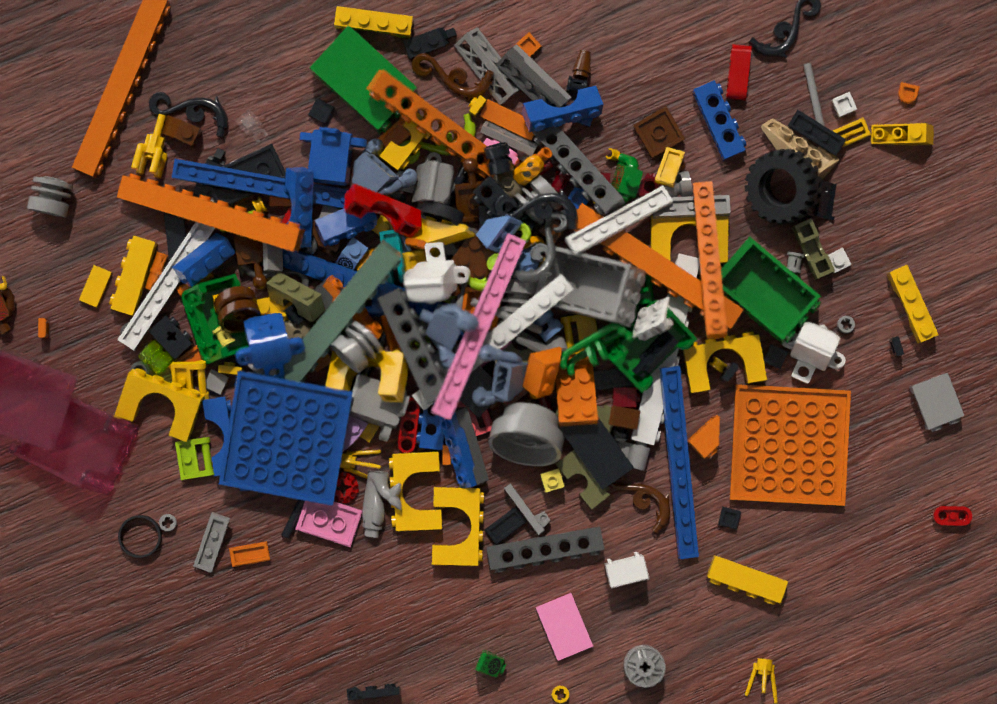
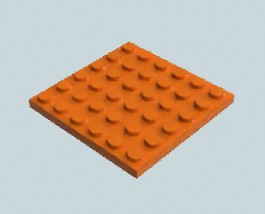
[729,384,851,506]

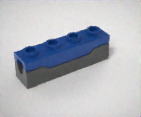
[439,407,489,488]

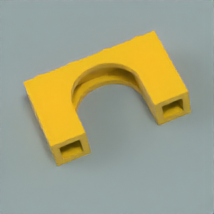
[650,215,728,264]
[682,332,767,393]
[325,350,409,402]
[115,368,205,442]
[389,452,442,531]
[432,487,484,566]

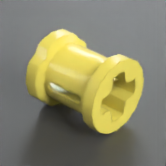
[212,326,236,347]

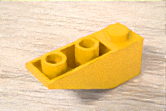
[871,123,934,145]
[412,216,475,248]

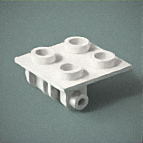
[632,297,673,341]

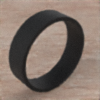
[420,201,464,226]
[118,515,162,558]

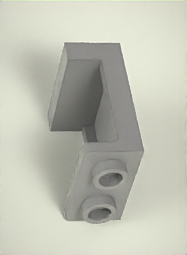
[909,373,964,432]

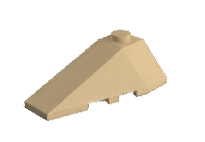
[761,118,839,179]

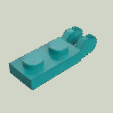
[379,230,405,284]

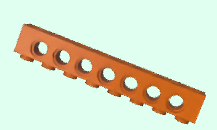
[366,70,494,179]
[693,181,727,339]

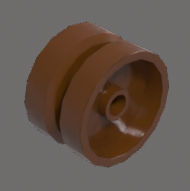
[214,286,262,334]

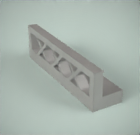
[454,27,521,105]
[653,195,731,219]

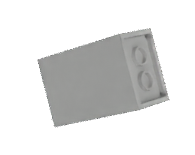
[534,247,645,327]

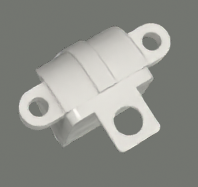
[403,242,471,304]
[782,322,846,384]

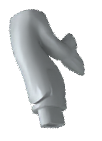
[362,470,402,538]

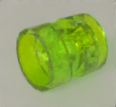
[138,340,174,375]

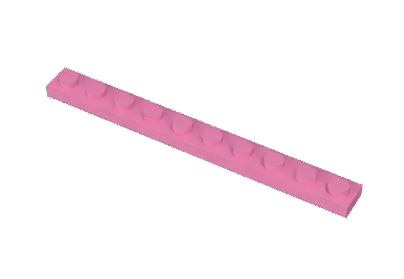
[431,233,526,420]

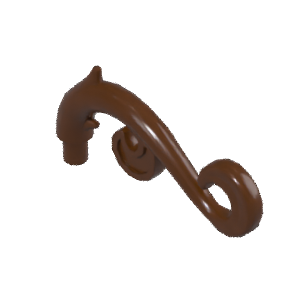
[412,53,494,102]
[609,474,670,534]

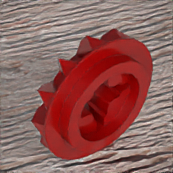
[334,472,359,503]

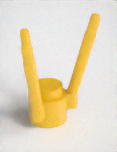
[340,450,382,479]
[745,658,778,704]

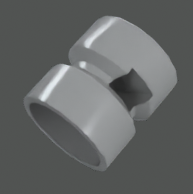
[662,171,693,197]

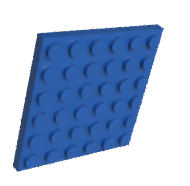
[219,370,353,506]

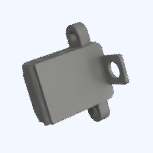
[397,152,455,219]
[349,374,409,442]

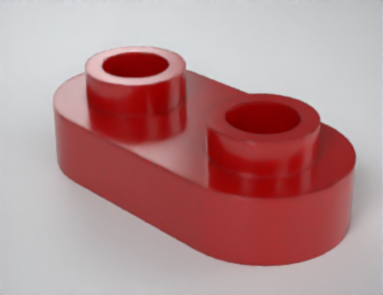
[933,506,972,526]

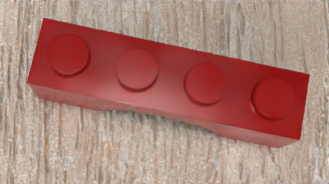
[344,183,421,238]

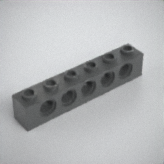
[532,126,625,216]
[378,288,445,404]
[487,526,605,573]

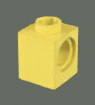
[540,468,564,492]

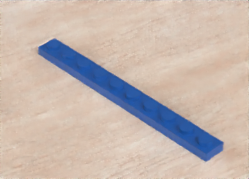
[172,159,348,209]
[282,248,448,315]
[659,366,699,559]

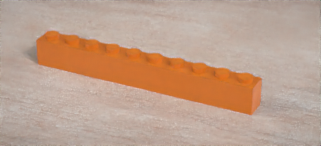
[72,0,171,178]
[117,173,305,252]
[571,203,744,330]

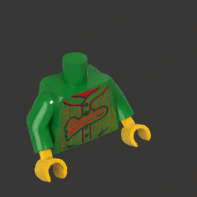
[593,148,643,207]

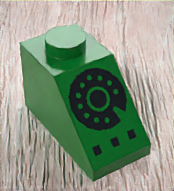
[475,649,506,677]

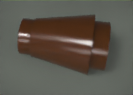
[572,50,591,80]

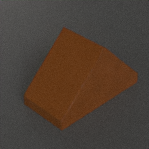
[608,406,640,430]

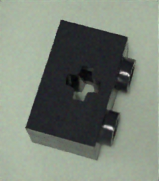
[149,316,194,360]

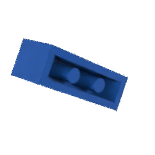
[315,209,377,246]
[172,233,236,287]

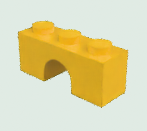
[380,113,433,171]

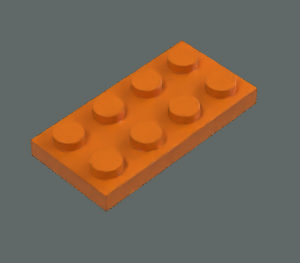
[555,355,598,426]

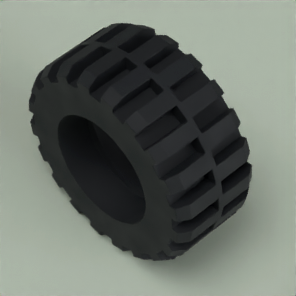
[745,149,822,224]

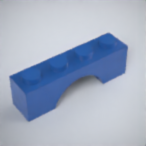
[522,86,604,132]
[285,167,314,248]
[202,397,232,476]

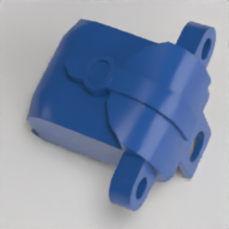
[299,127,367,186]
[236,313,305,378]

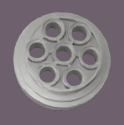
[488,403,564,466]

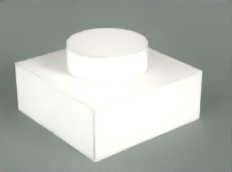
[831,92,857,117]
[828,247,851,273]

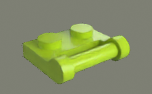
[175,437,214,480]

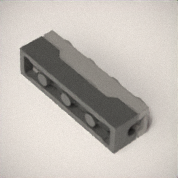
[496,44,571,107]

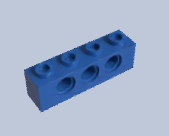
[692,80,747,161]
[416,375,444,450]

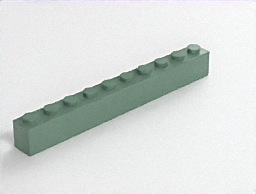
[274,239,402,382]

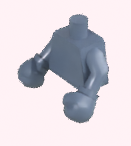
[352,138,417,196]
[419,304,479,369]
[472,344,528,407]

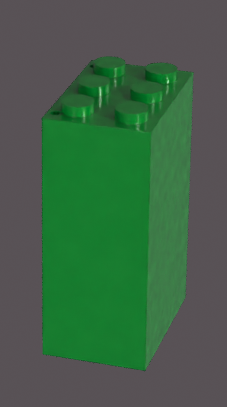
[310,25,418,134]
[721,236,821,344]

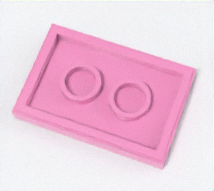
[295,501,362,547]
[536,593,593,661]

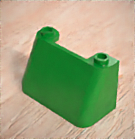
[182,274,248,364]
[605,300,697,393]

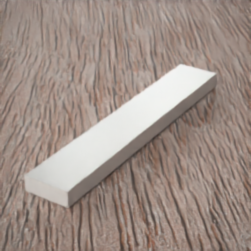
[565,186,673,256]

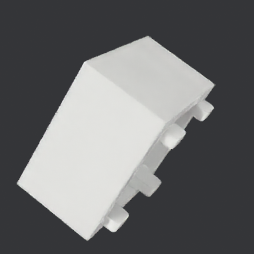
[604,552,649,588]

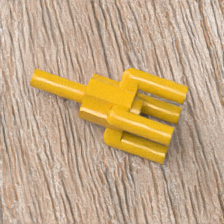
[131,114,167,179]

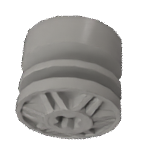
[514,174,562,225]
[27,176,73,218]
[500,279,538,314]
[331,321,383,373]
[623,644,665,688]

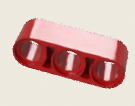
[726,44,752,101]
[398,398,420,453]

